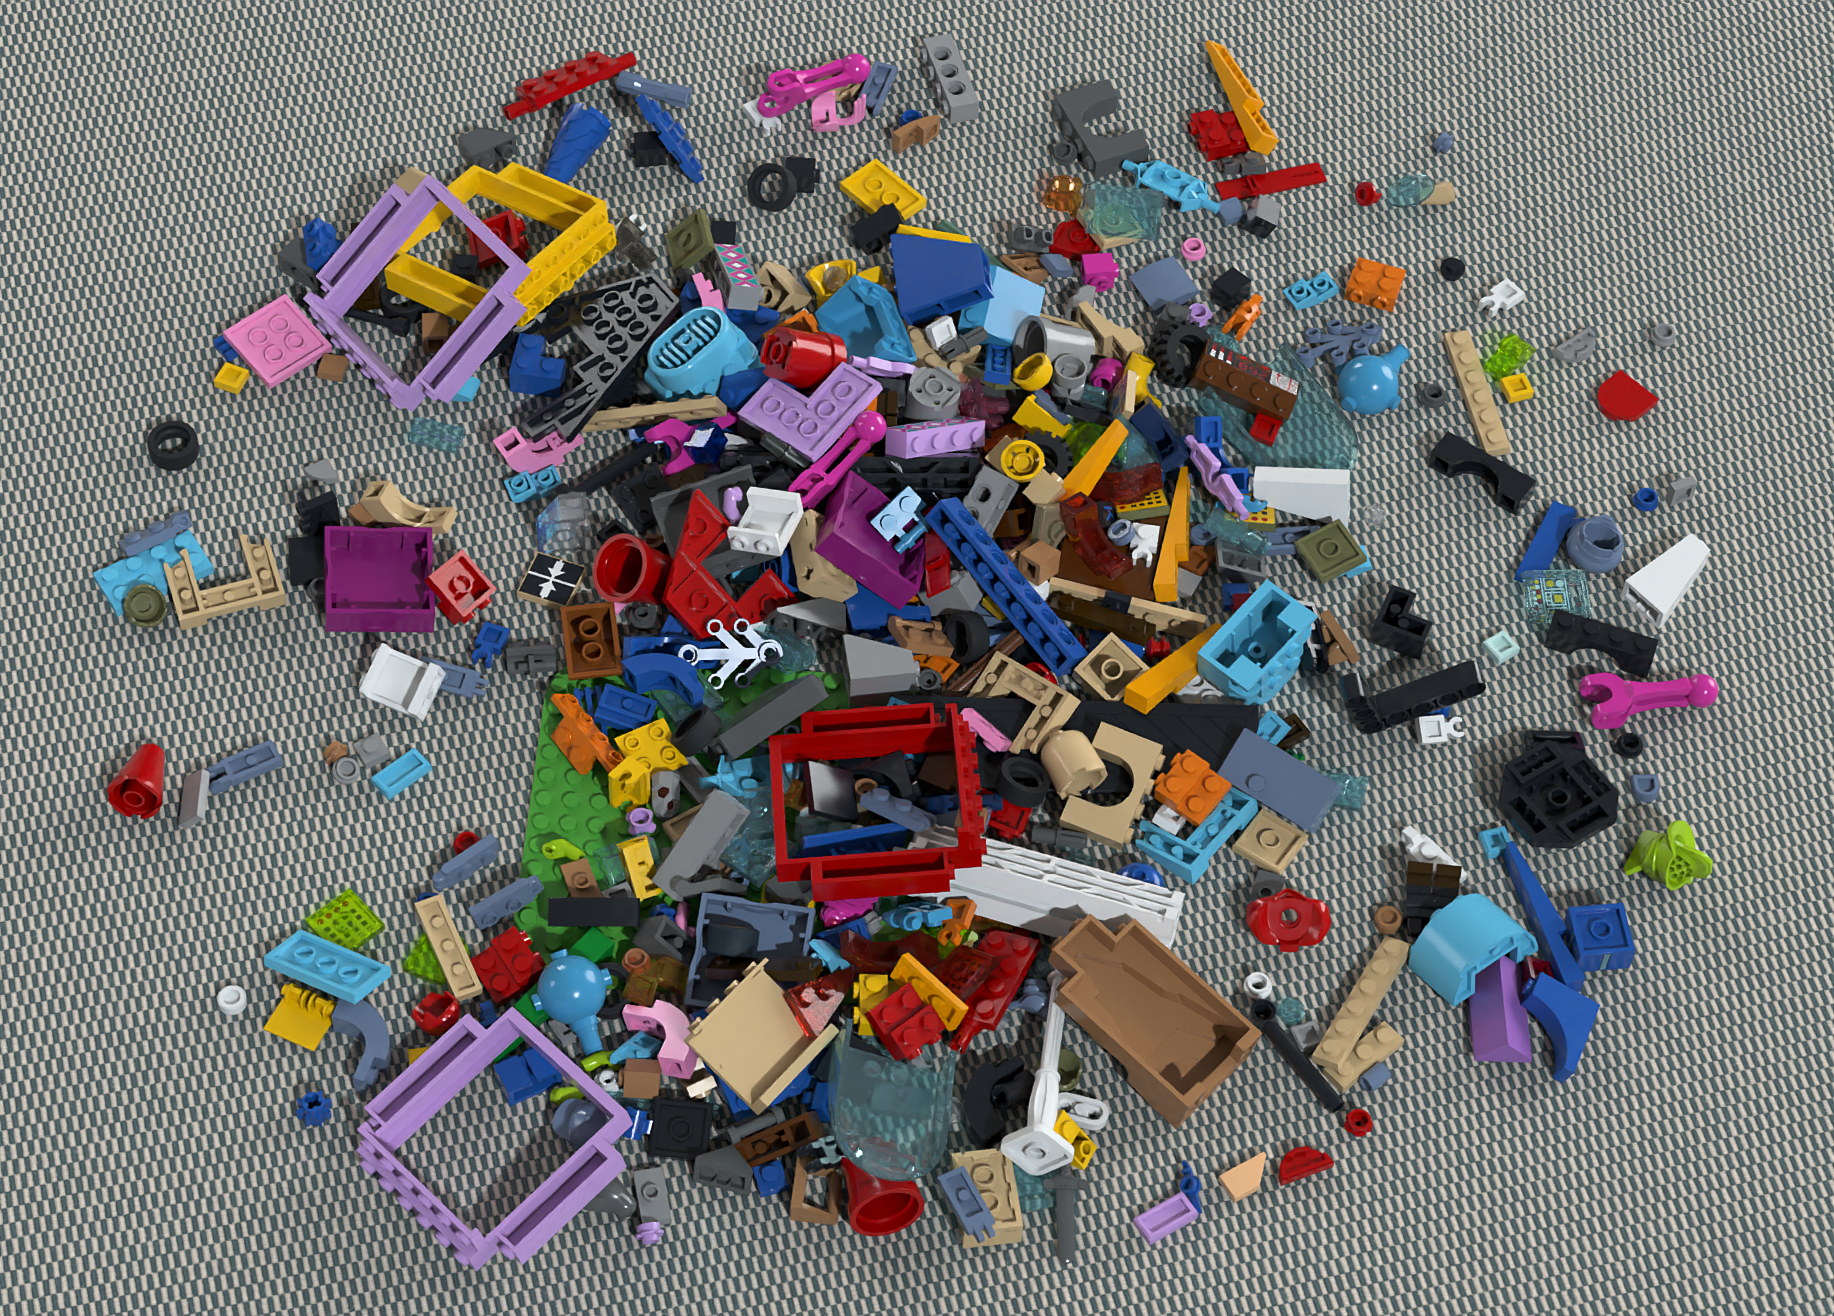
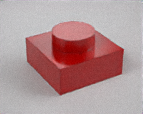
[1248,413,1282,447]

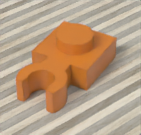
[937,899,977,947]

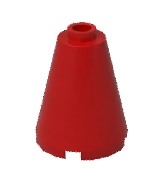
[107,743,165,819]

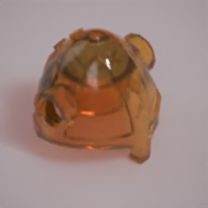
[1042,174,1083,218]

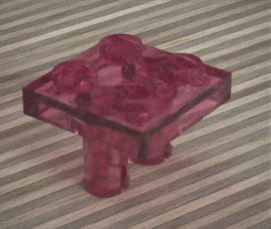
[958,378,1009,451]

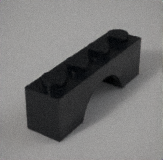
[1428,431,1536,516]
[1544,608,1659,678]

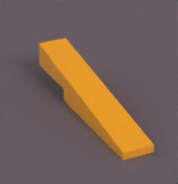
[1205,40,1279,156]
[1024,419,1129,541]
[1153,466,1190,603]
[1124,622,1223,715]

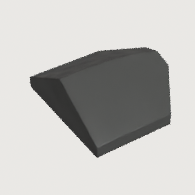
[1214,538,1267,583]

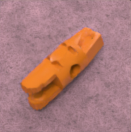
[1221,294,1263,342]

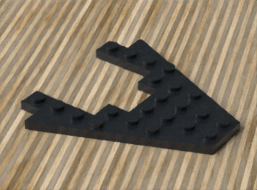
[479,272,682,444]

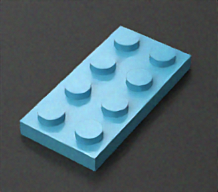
[92,530,214,617]
[264,929,391,1004]

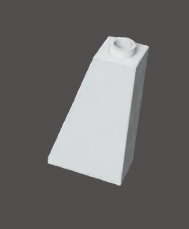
[1249,466,1350,528]
[1621,533,1710,629]

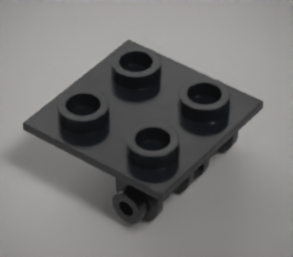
[611,463,672,534]

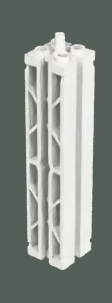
[893,824,1185,950]

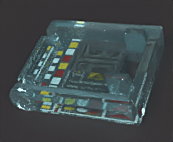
[1521,569,1592,624]

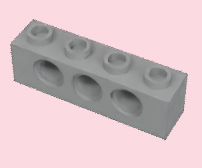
[920,33,979,124]
[950,465,1019,571]

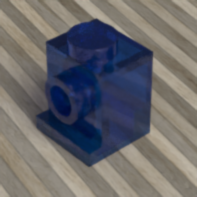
[683,422,728,464]

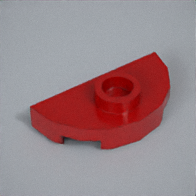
[1278,1146,1334,1186]

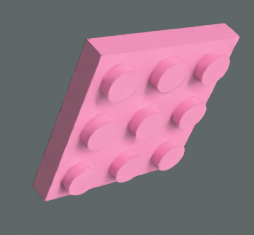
[223,294,332,389]

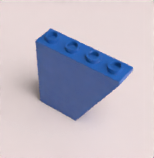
[889,233,994,326]

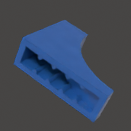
[719,366,810,412]
[842,580,931,640]
[1521,972,1600,1083]

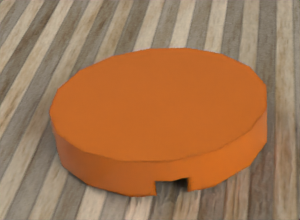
[981,423,1029,456]

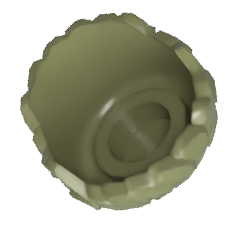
[124,584,168,628]
[1035,1048,1083,1093]

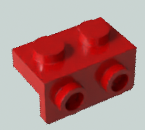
[979,788,1033,841]

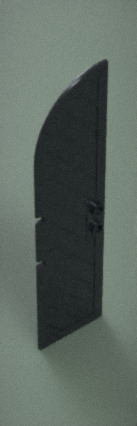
[894,695,1261,795]

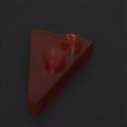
[782,965,861,1042]

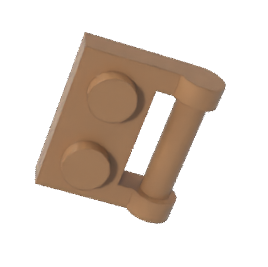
[888,616,954,657]

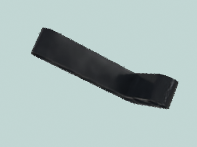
[1338,661,1486,734]

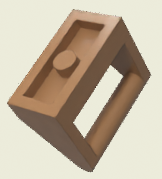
[790,1156,844,1225]

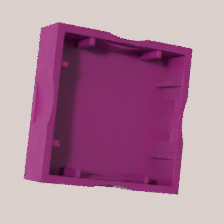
[814,470,925,610]
[323,526,435,633]

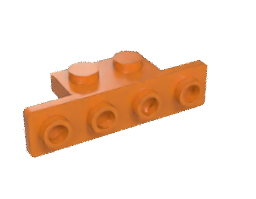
[550,693,624,775]

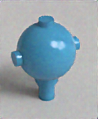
[1335,344,1410,415]
[531,949,613,1056]

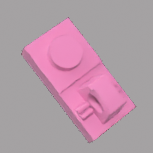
[960,708,1013,752]

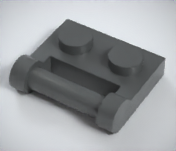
[675,875,748,901]
[716,1106,785,1145]

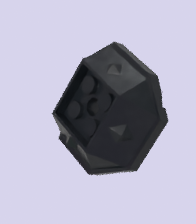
[1497,740,1619,850]

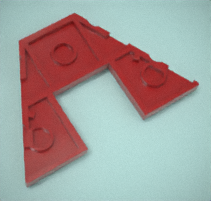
[662,488,801,640]

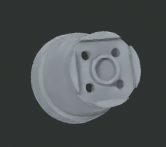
[1012,315,1095,378]
[898,366,961,425]

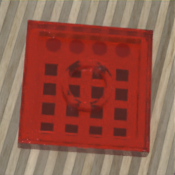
[932,944,1001,1003]

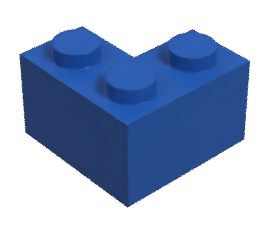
[509,333,566,398]

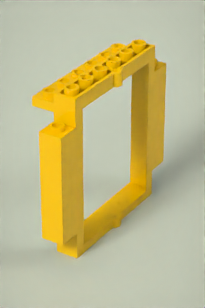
[384,161,617,328]

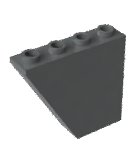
[702,673,829,766]

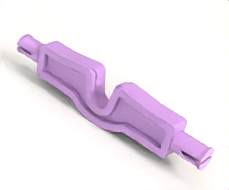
[848,355,919,386]
[1184,435,1250,520]

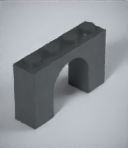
[1052,79,1149,179]

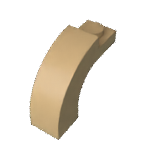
[360,480,458,539]

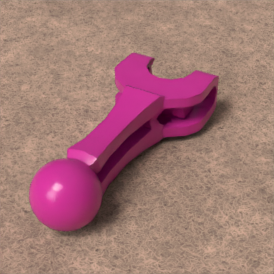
[757,53,870,118]
[643,409,739,478]
[788,410,887,512]
[1579,672,1718,729]

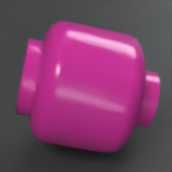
[1090,358,1125,396]

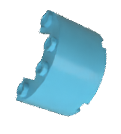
[1408,893,1538,1007]

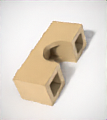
[985,435,1066,506]

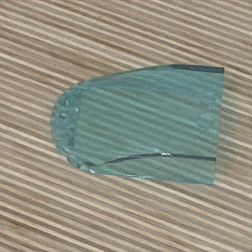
[1198,342,1359,473]
[827,1018,957,1181]

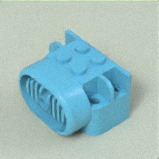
[644,306,765,426]
[1197,579,1317,705]

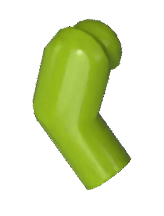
[542,839,585,861]
[579,1050,624,1074]
[550,1086,585,1106]

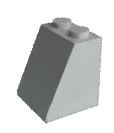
[842,634,920,709]

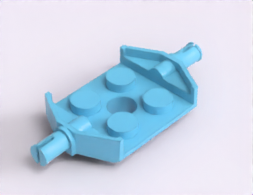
[1122,159,1220,214]
[699,754,817,802]

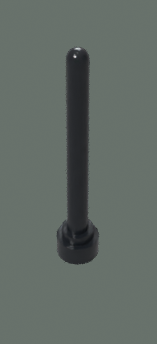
[295,294,411,338]

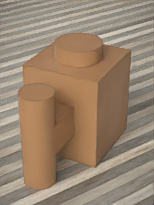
[422,312,463,353]
[1005,540,1061,586]
[618,1058,662,1099]

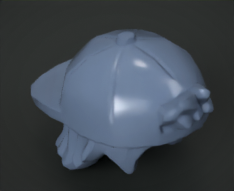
[552,1098,618,1151]

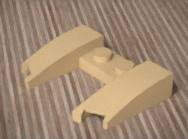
[163,534,286,631]
[967,651,1081,754]

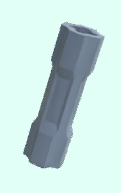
[616,70,692,108]

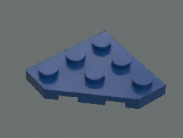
[635,93,705,184]

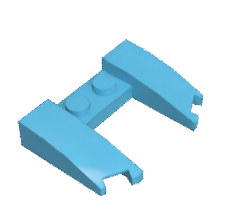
[1136,787,1258,885]

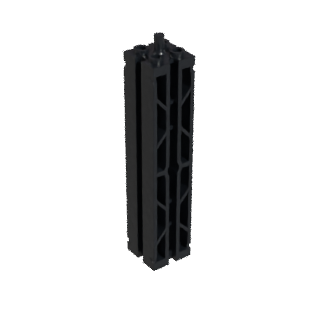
[704,446,980,509]

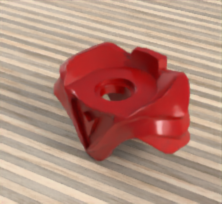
[1246,888,1331,952]

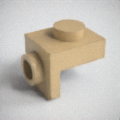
[677,1056,717,1099]

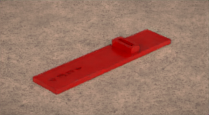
[1215,162,1327,201]
[924,505,951,598]

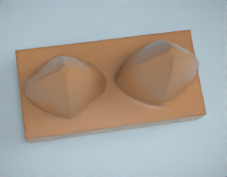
[1320,609,1361,665]

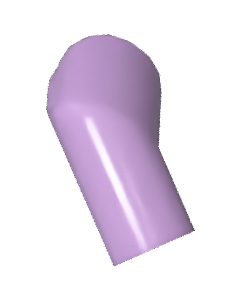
[723,486,743,527]

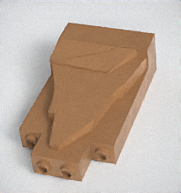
[1048,913,1262,1130]

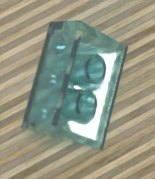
[1082,183,1164,241]

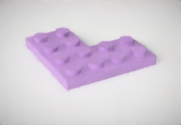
[737,361,883,463]

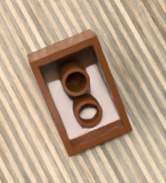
[560,602,623,681]

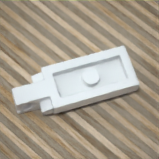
[1400,825,1468,884]

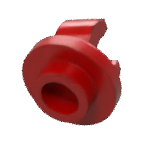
[1355,181,1382,206]

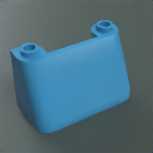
[815,275,917,379]

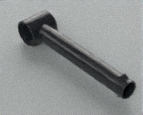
[549,440,658,518]
[1248,999,1345,1113]

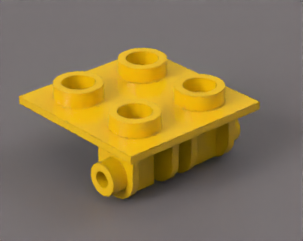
[614,718,688,781]
[263,983,337,1052]

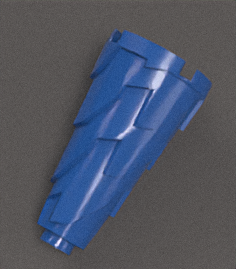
[543,103,612,184]

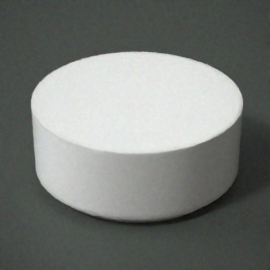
[217,985,247,1015]

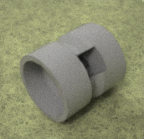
[1050,354,1088,402]

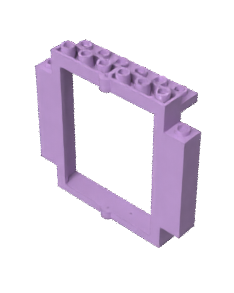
[303,174,532,412]
[356,1007,633,1272]

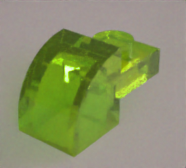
[1483,333,1536,382]

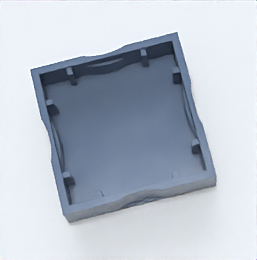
[684,892,816,1011]

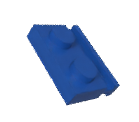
[593,683,658,733]

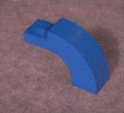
[621,653,705,711]

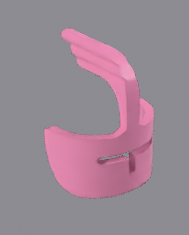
[811,91,866,132]

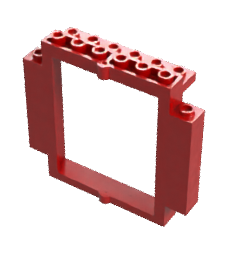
[769,703,987,902]

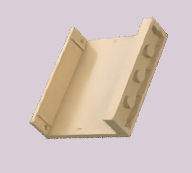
[683,957,839,1115]

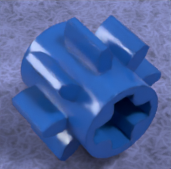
[296,1090,332,1127]
[621,1106,653,1140]

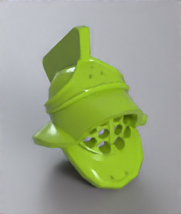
[1623,820,1713,890]

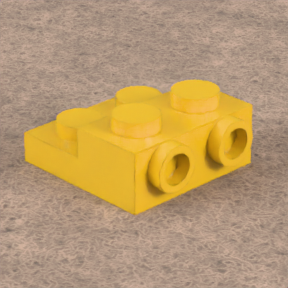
[852,974,901,1036]

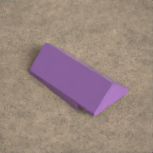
[1468,955,1532,1063]

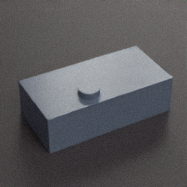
[1217,728,1343,834]

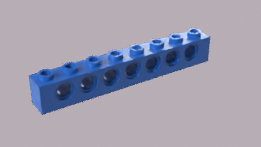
[925,497,1089,677]

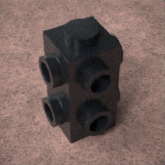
[850,202,908,256]

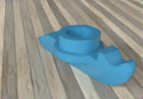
[1216,495,1268,513]

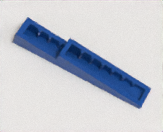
[1503,841,1585,992]

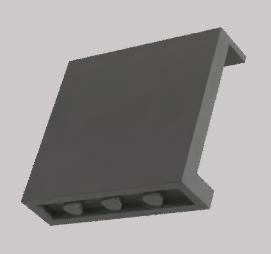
[650,464,785,579]

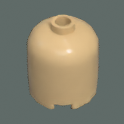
[1041,730,1108,800]

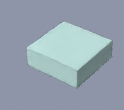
[1481,630,1520,665]

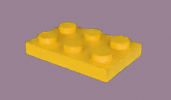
[840,158,927,221]

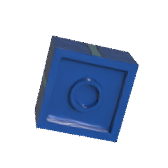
[1564,903,1635,972]

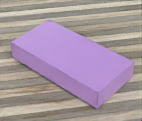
[1133,1191,1199,1246]

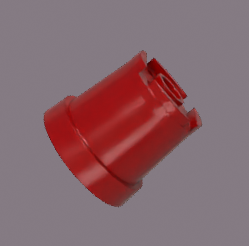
[760,326,847,396]
[593,533,673,606]
[841,1138,925,1236]

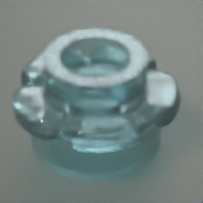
[1277,998,1305,1025]

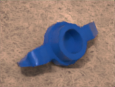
[1180,1160,1203,1214]

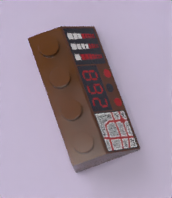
[1188,339,1300,427]

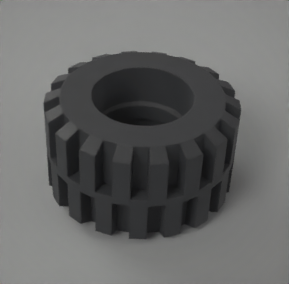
[1148,320,1215,388]
[1016,430,1074,500]

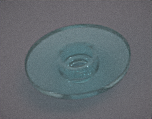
[1386,174,1435,208]

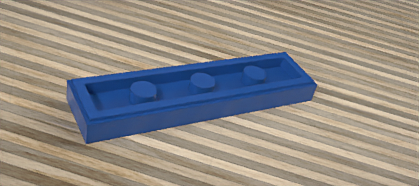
[983,343,1012,386]
[1514,500,1577,588]

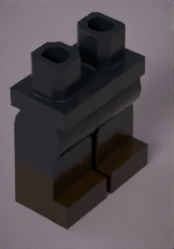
[1403,861,1462,937]

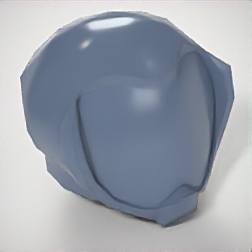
[1566,514,1624,574]

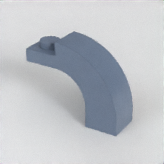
[331,998,391,1095]

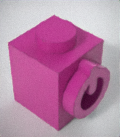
[1080,253,1119,292]

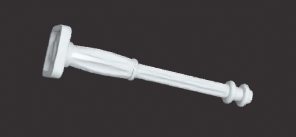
[1000,963,1074,1175]

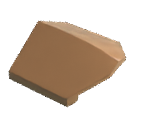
[999,252,1051,285]

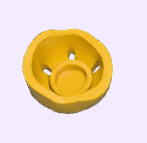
[1012,352,1053,391]
[1001,440,1044,483]

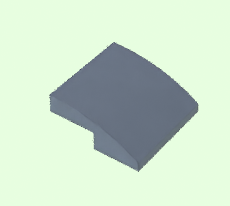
[1129,256,1200,316]

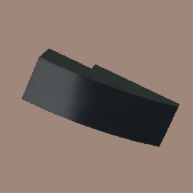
[548,897,640,927]

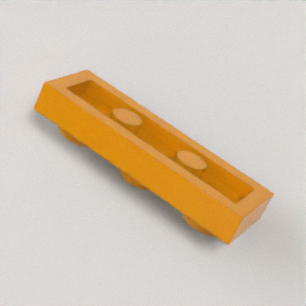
[890,952,969,1031]

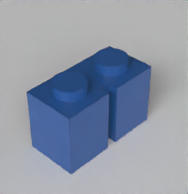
[493,1047,562,1107]

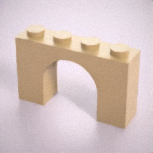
[1060,721,1166,851]

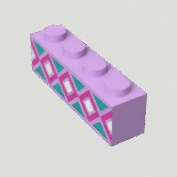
[885,416,985,459]

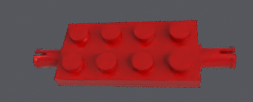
[503,51,637,121]
[949,926,1041,1054]

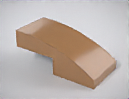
[892,115,941,154]

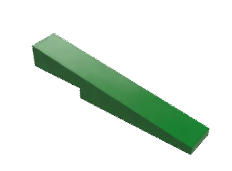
[491,926,614,1065]

